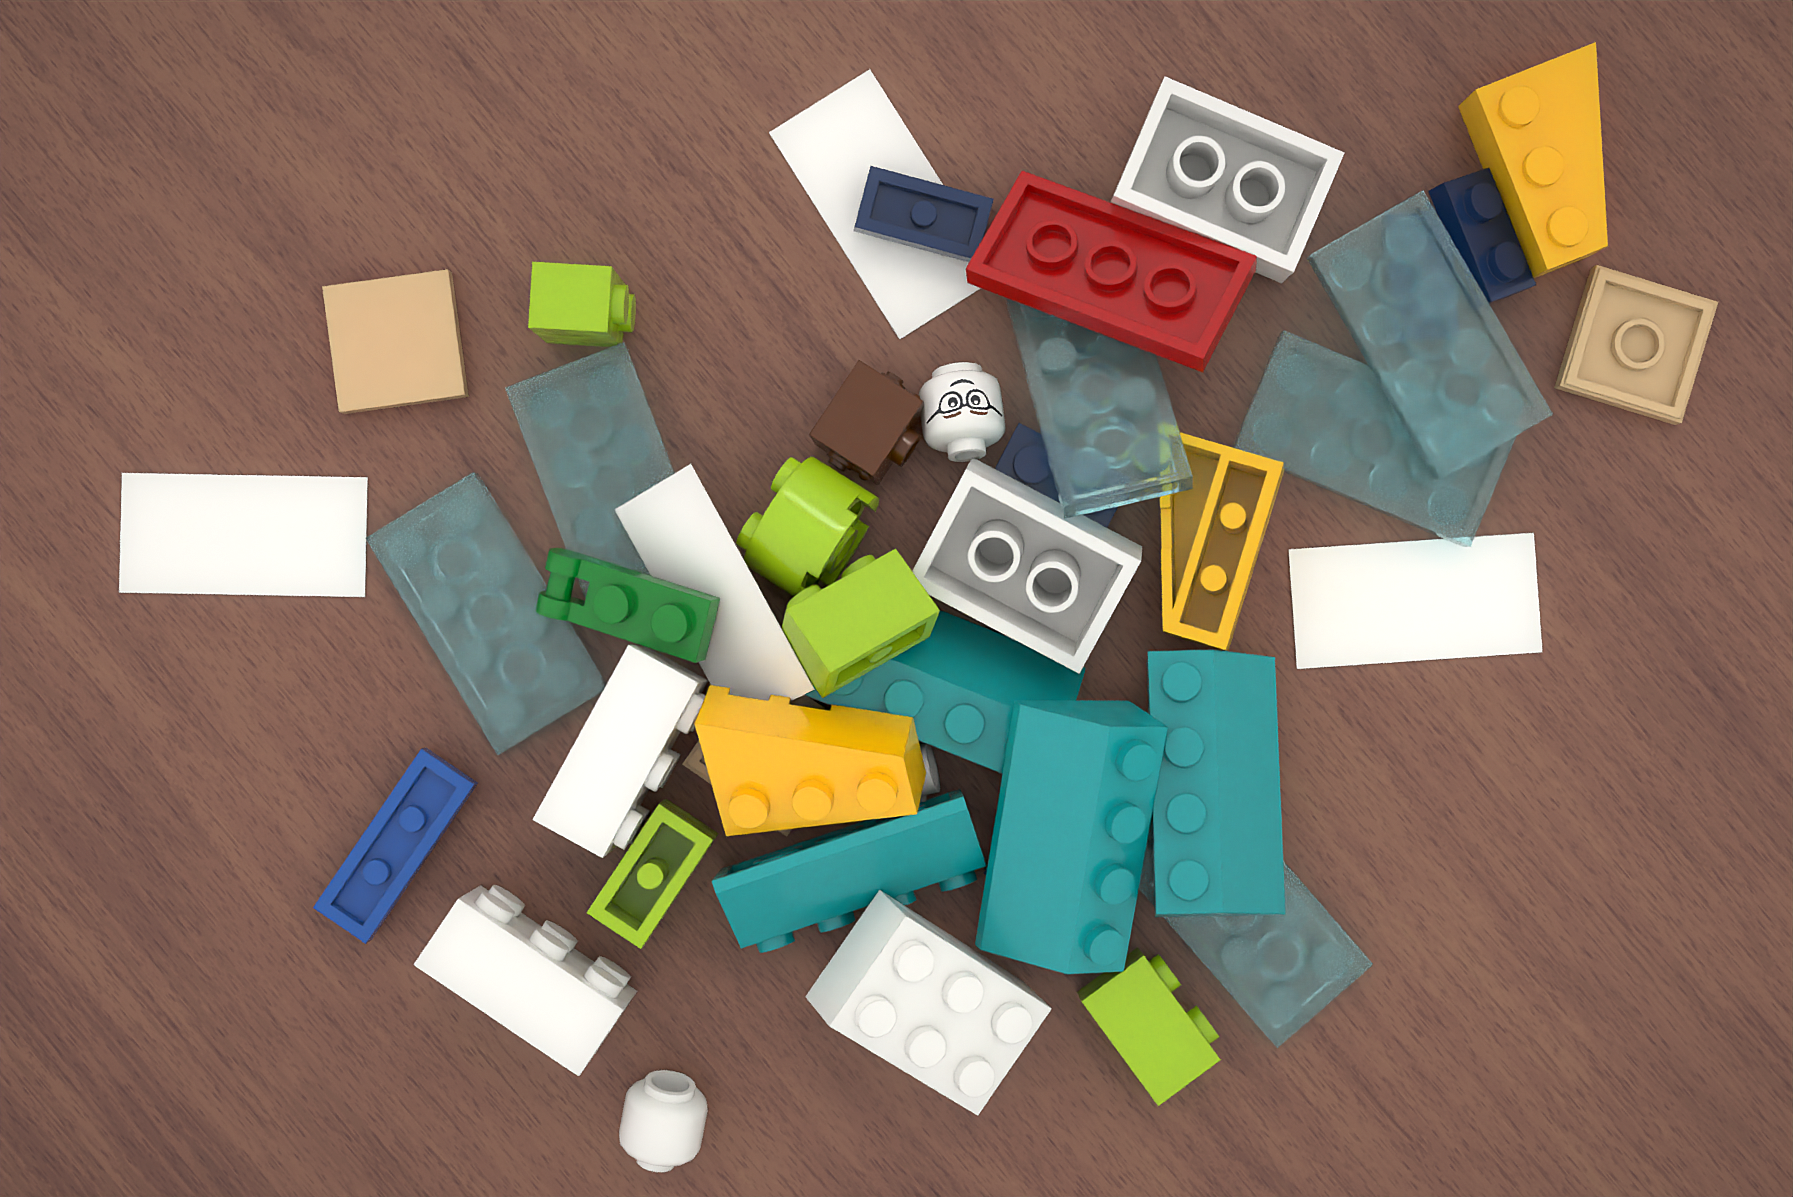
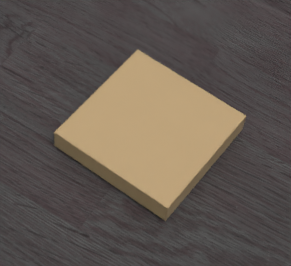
[1554,265,1718,425]
[322,269,469,414]

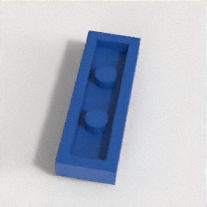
[313,748,478,944]

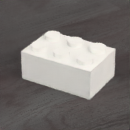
[1110,77,1344,283]
[912,457,1142,673]
[533,644,708,858]
[414,885,637,1076]
[805,890,1052,1116]

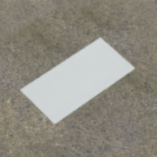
[769,69,981,339]
[614,464,815,701]
[119,473,368,597]
[1288,533,1542,669]

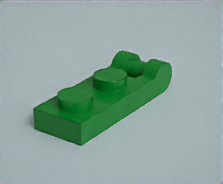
[535,548,721,663]

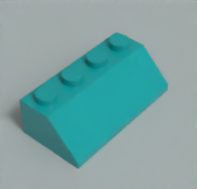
[804,610,1086,774]
[1146,650,1286,917]
[975,700,1168,974]
[712,789,986,953]

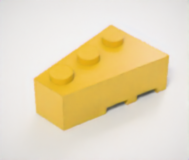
[1458,42,1608,278]
[1158,426,1284,651]
[694,685,926,836]

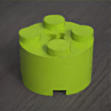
[736,456,879,596]

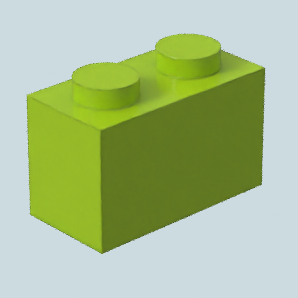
[528,262,636,348]
[781,548,940,698]
[587,799,719,949]
[1077,947,1221,1106]

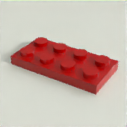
[965,171,1257,372]

